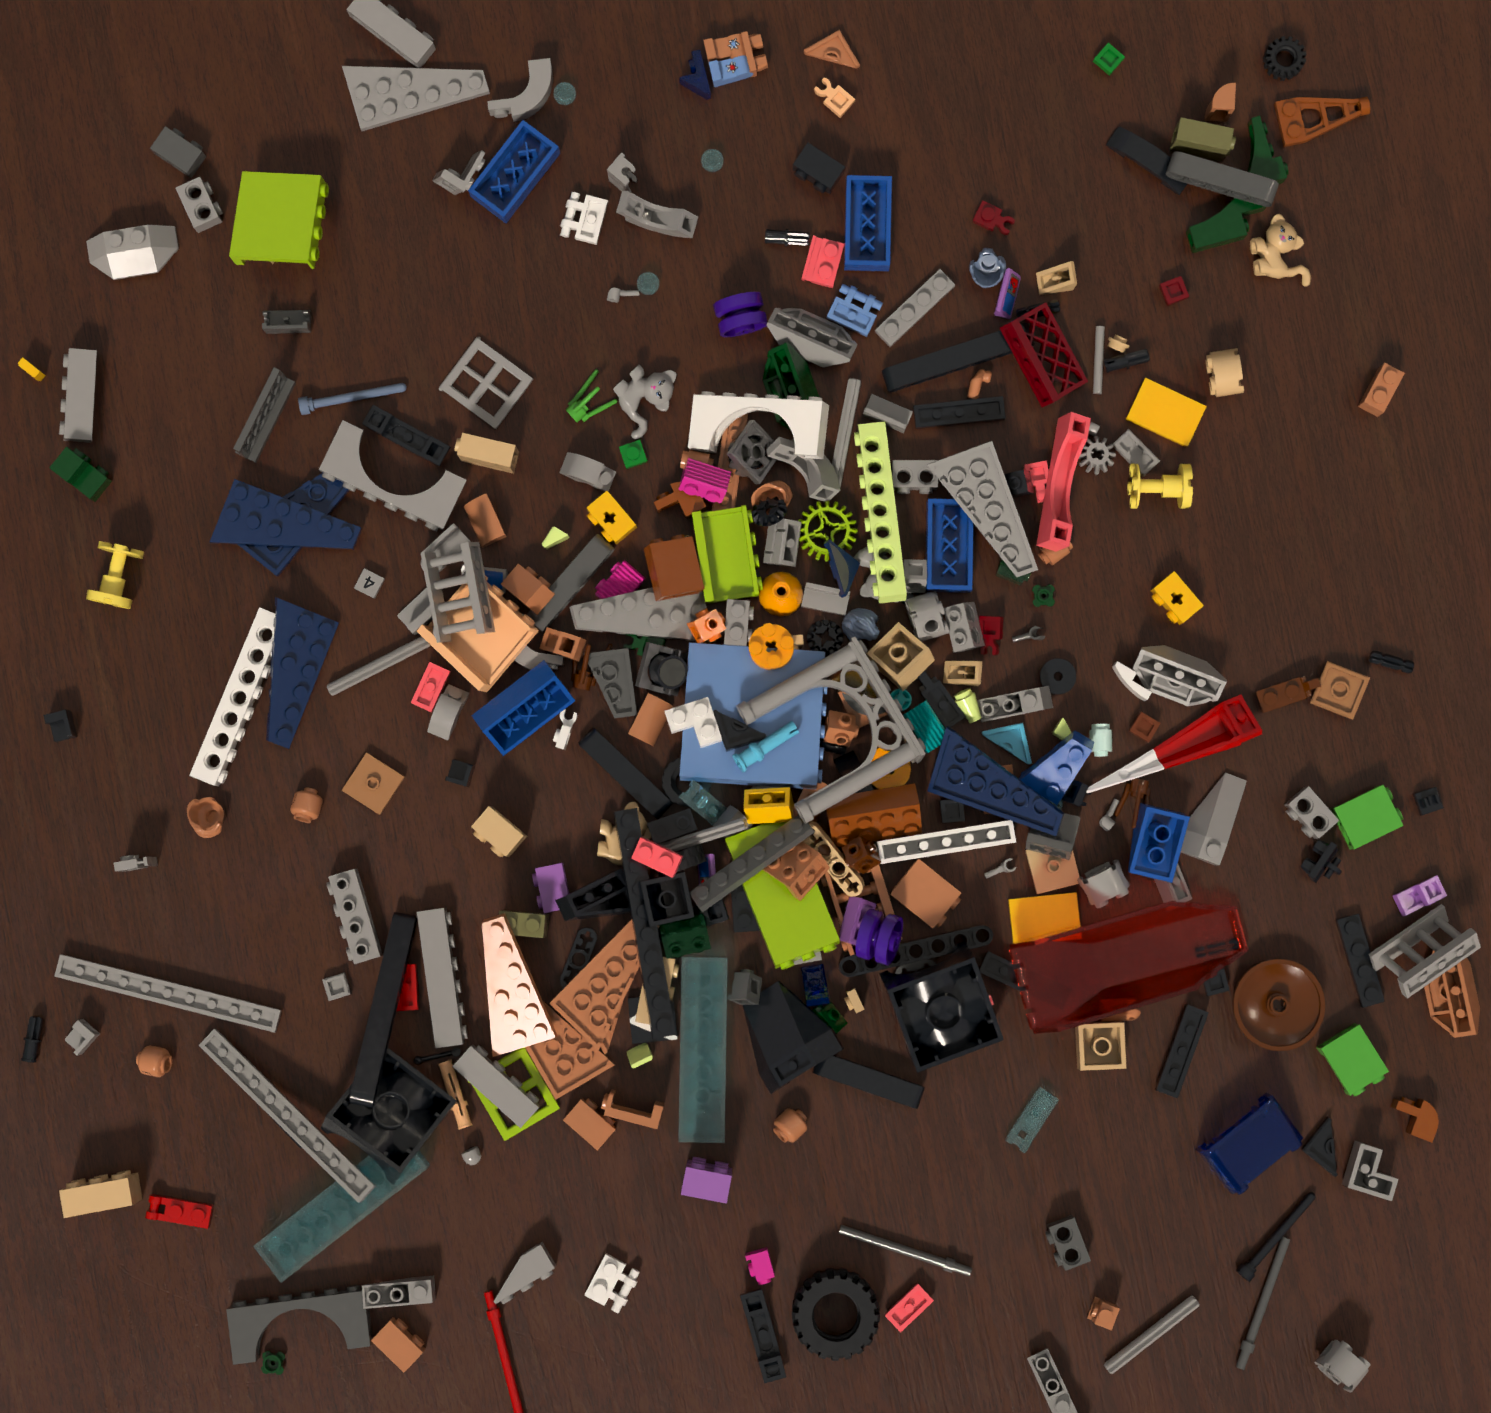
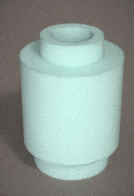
[1089,724,1112,757]

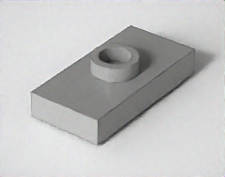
[1113,429,1160,477]

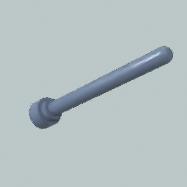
[298,383,407,415]

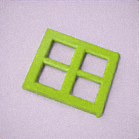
[468,1047,560,1141]

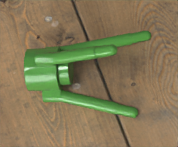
[565,369,618,423]

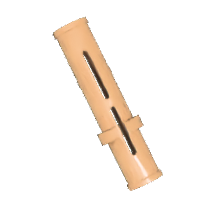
[438,1060,472,1130]

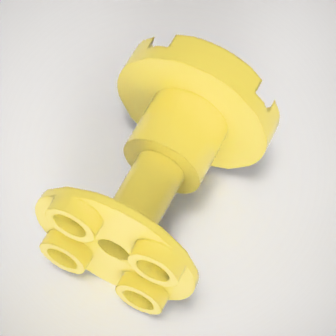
[1127,464,1193,509]
[86,541,144,609]

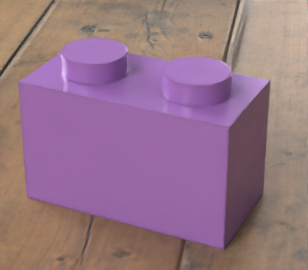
[532,863,569,913]

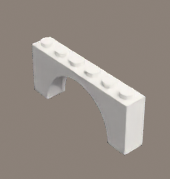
[688,391,829,459]

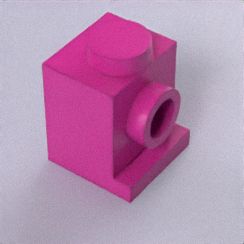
[745,1247,775,1285]

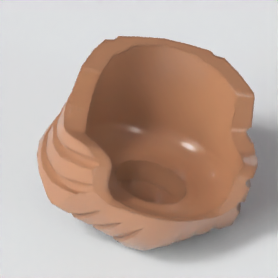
[751,480,793,515]
[187,797,225,838]

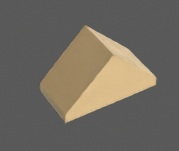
[1036,261,1077,295]
[943,661,982,686]

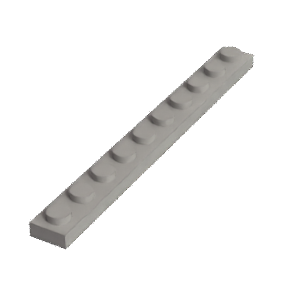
[54,954,282,1033]
[199,1029,376,1203]

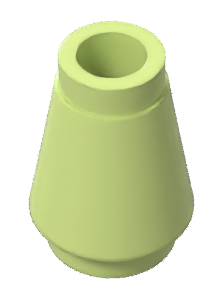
[954,688,982,723]

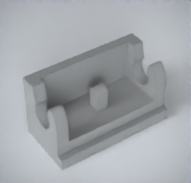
[607,152,637,192]

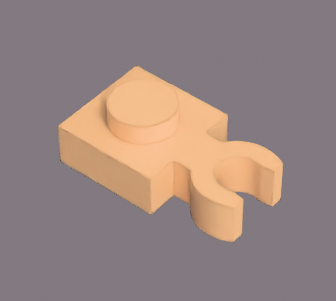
[814,78,855,118]

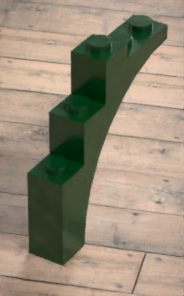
[1186,116,1289,253]

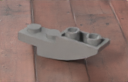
[1027,1349,1077,1413]

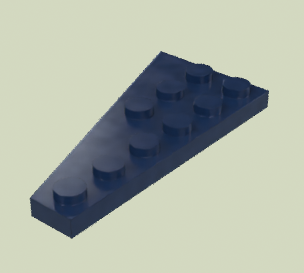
[238,473,350,577]
[210,479,362,549]
[266,597,339,749]
[927,726,1064,836]

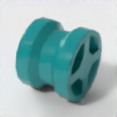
[890,689,912,712]

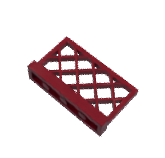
[1000,302,1088,408]

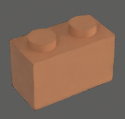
[1358,363,1405,417]
[501,564,555,615]
[563,1097,617,1151]
[371,1317,426,1373]

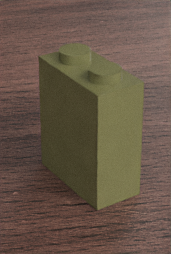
[1169,117,1236,162]
[499,910,549,938]

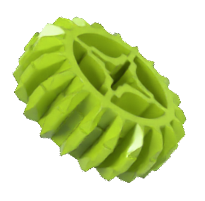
[798,501,858,562]

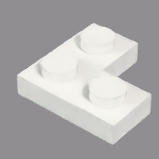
[664,697,722,748]

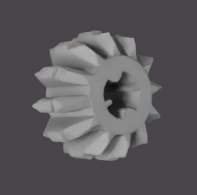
[1079,436,1116,475]

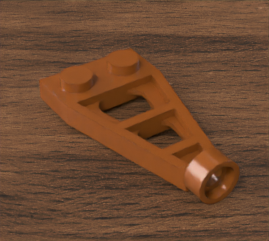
[1274,96,1370,147]

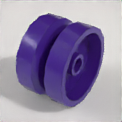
[713,292,768,337]
[855,908,903,966]

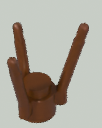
[570,643,613,691]
[1114,778,1151,828]

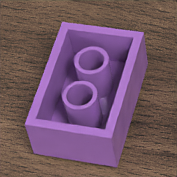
[681,1157,732,1204]

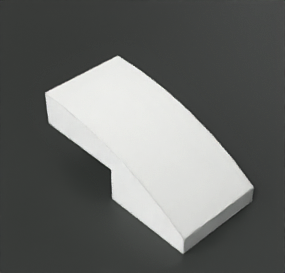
[1112,661,1152,701]

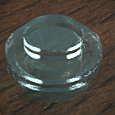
[554,82,576,105]
[701,149,724,172]
[637,272,659,295]

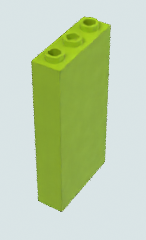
[725,822,840,970]

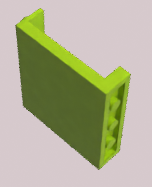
[229,171,329,269]

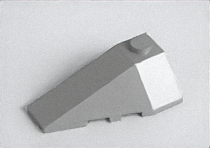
[1181,773,1247,865]

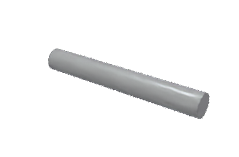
[1093,326,1105,394]

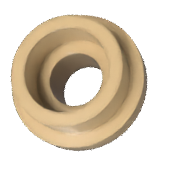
[1108,334,1130,353]

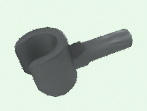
[1012,626,1046,642]

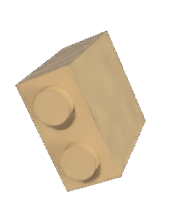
[455,433,519,474]

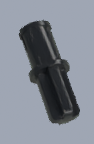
[765,228,810,247]
[1104,349,1150,373]
[21,1016,43,1063]

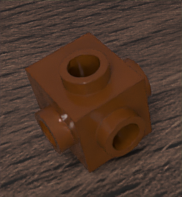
[842,836,881,874]

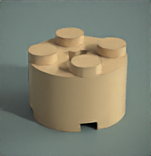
[1205,348,1244,397]

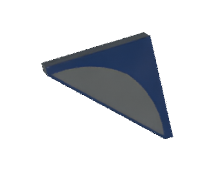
[824,539,860,598]

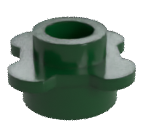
[1032,584,1055,607]
[261,1351,285,1375]

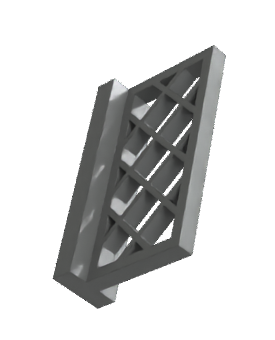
[233,367,296,463]

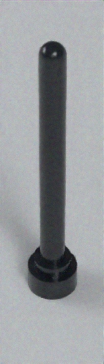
[1236,1192,1316,1282]

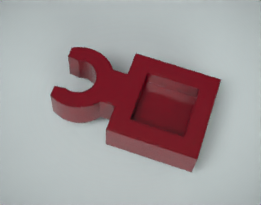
[972,200,1015,235]
[979,615,1003,655]

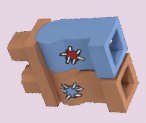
[703,31,768,87]

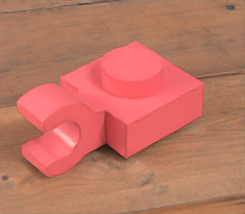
[1024,460,1049,503]

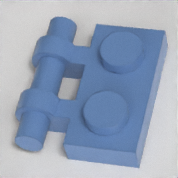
[826,284,883,337]

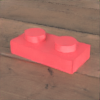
[411,662,451,712]
[631,837,683,878]
[884,1283,934,1333]

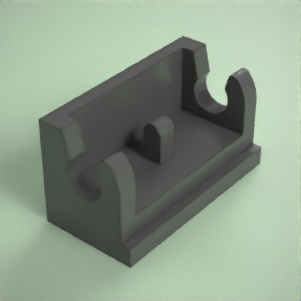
[262,310,311,334]

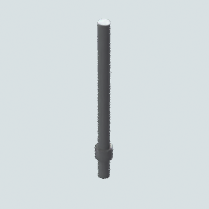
[839,1224,972,1276]
[1236,1237,1291,1370]

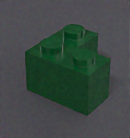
[49,447,112,502]

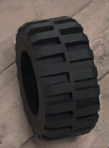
[792,1268,880,1361]

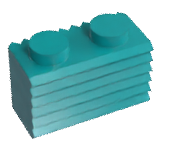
[903,700,945,753]

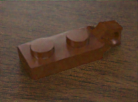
[1256,676,1321,713]

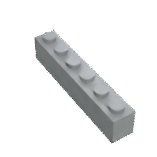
[417,908,468,1048]

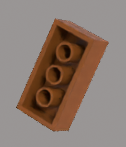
[826,783,922,847]

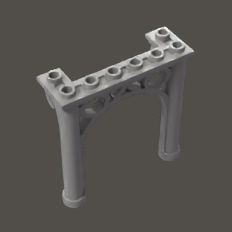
[736,637,926,824]

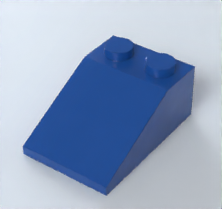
[1128,803,1190,883]

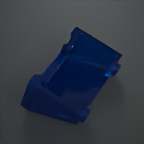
[1195,1093,1303,1195]

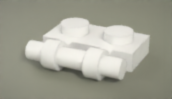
[560,192,608,245]
[584,1253,640,1313]

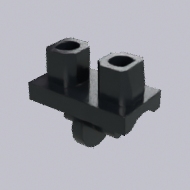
[1301,840,1342,883]

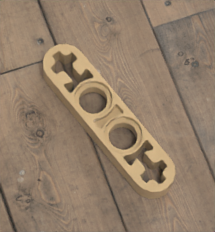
[803,821,865,897]

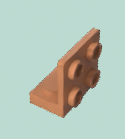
[763,841,830,901]

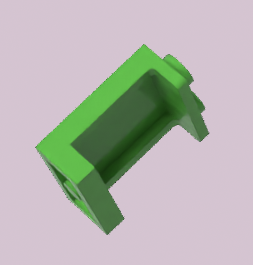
[1330,785,1404,850]
[1316,1023,1389,1096]

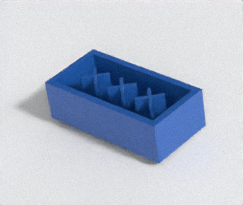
[468,120,560,223]
[844,175,892,271]
[925,499,973,593]
[471,660,575,756]

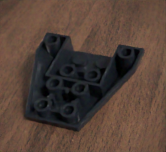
[743,981,844,1094]

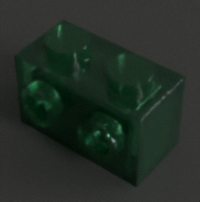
[659,914,711,959]

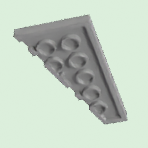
[342,66,490,131]
[927,441,1038,577]
[569,587,716,643]

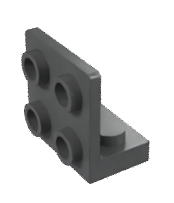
[1025,813,1080,860]

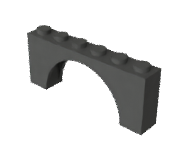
[226,1285,373,1365]

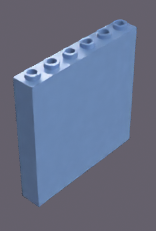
[680,643,827,790]

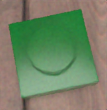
[1093,42,1125,76]
[619,440,647,469]

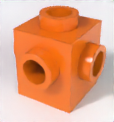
[687,608,726,643]

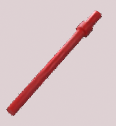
[484,1290,523,1413]

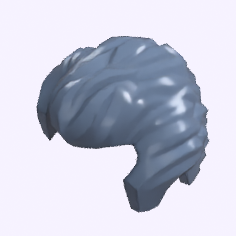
[969,247,1006,288]
[842,608,880,641]

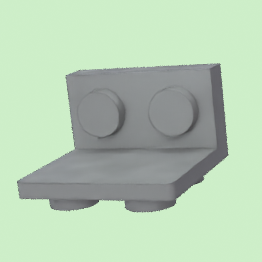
[432,150,485,195]

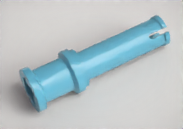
[732,721,799,772]

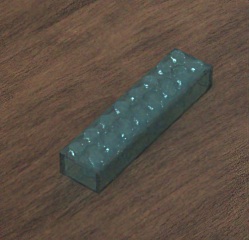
[679,956,728,1143]
[253,1150,431,1283]

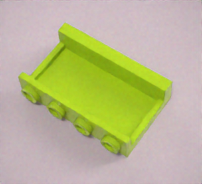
[692,505,763,604]

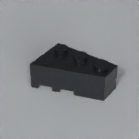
[555,868,631,921]

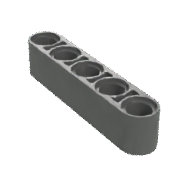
[1166,151,1279,207]
[527,534,615,632]

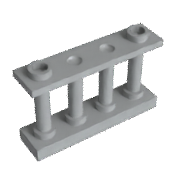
[421,542,495,643]
[1369,904,1481,999]

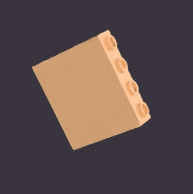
[417,575,539,692]

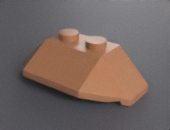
[1424,950,1480,1038]

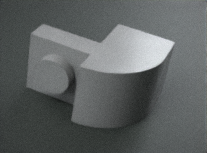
[559,452,616,492]
[427,684,469,740]

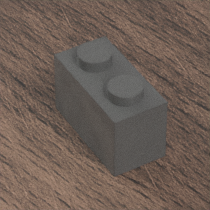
[150,126,206,178]

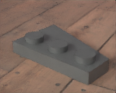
[588,648,637,718]

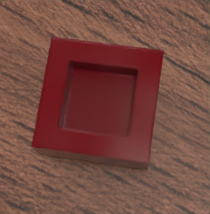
[1159,276,1189,306]

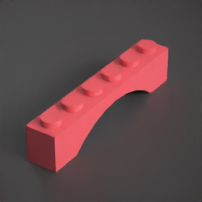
[1036,412,1091,552]

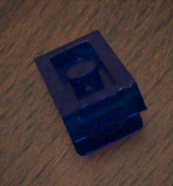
[679,50,711,100]
[801,964,830,1007]

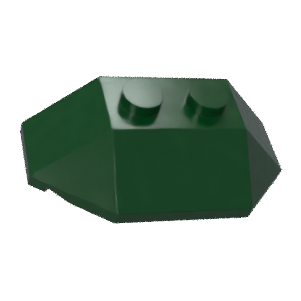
[762,342,819,430]

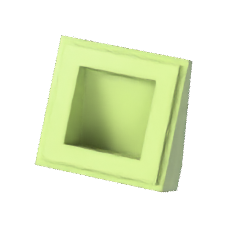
[542,526,569,550]
[1052,718,1071,740]
[627,1043,654,1068]

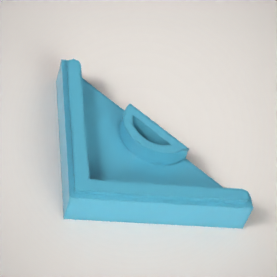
[981,723,1032,764]

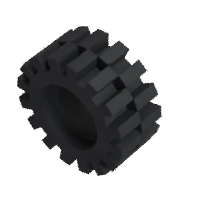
[1263,36,1306,81]

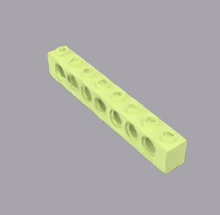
[854,422,907,603]

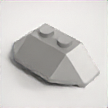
[86,225,179,280]
[767,308,858,367]
[1133,645,1227,707]

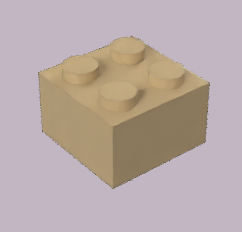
[866,622,935,691]
[471,806,527,857]
[1075,1021,1126,1071]

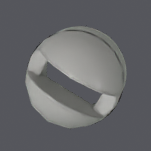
[461,1146,481,1165]

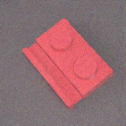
[801,235,844,288]

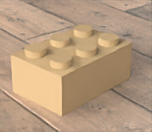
[59,1170,143,1218]

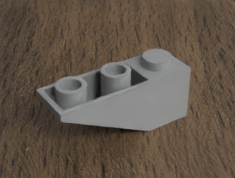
[977,686,1053,722]
[494,1242,556,1304]
[362,1276,436,1309]

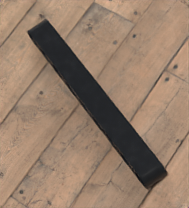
[350,912,417,1108]

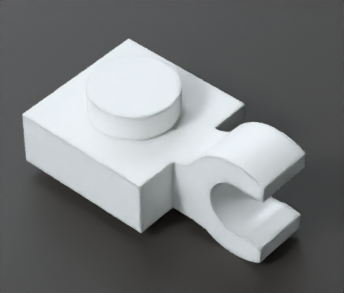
[553,709,578,750]

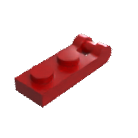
[145,1194,214,1229]

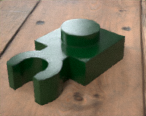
[623,634,666,659]

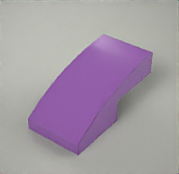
[1393,875,1447,916]

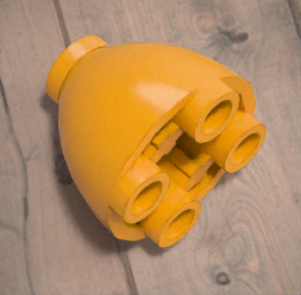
[759,572,803,617]

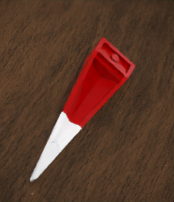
[1086,694,1262,793]

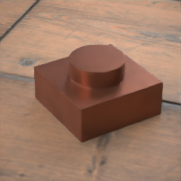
[1129,712,1161,743]

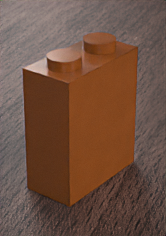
[644,534,705,601]

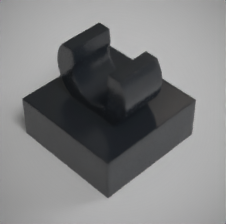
[1061,780,1091,807]
[1413,787,1444,816]

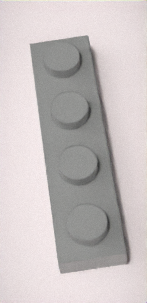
[875,269,955,347]

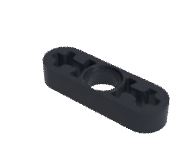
[560,928,597,988]

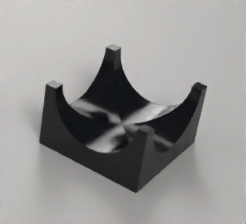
[879,941,1004,1073]
[321,1048,457,1185]

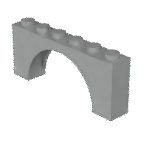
[319,420,466,532]

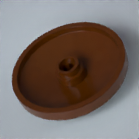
[1232,959,1325,1051]

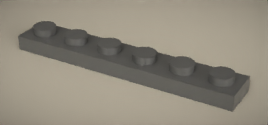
[689,814,815,912]

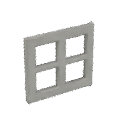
[439,337,534,429]

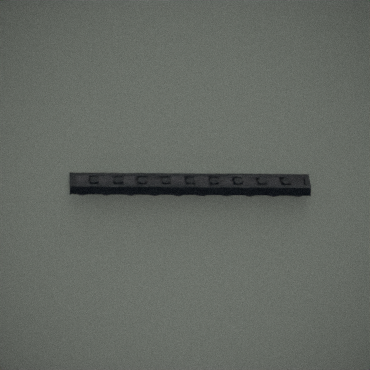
[613,808,676,1039]

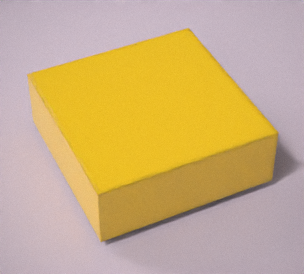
[18,357,46,381]

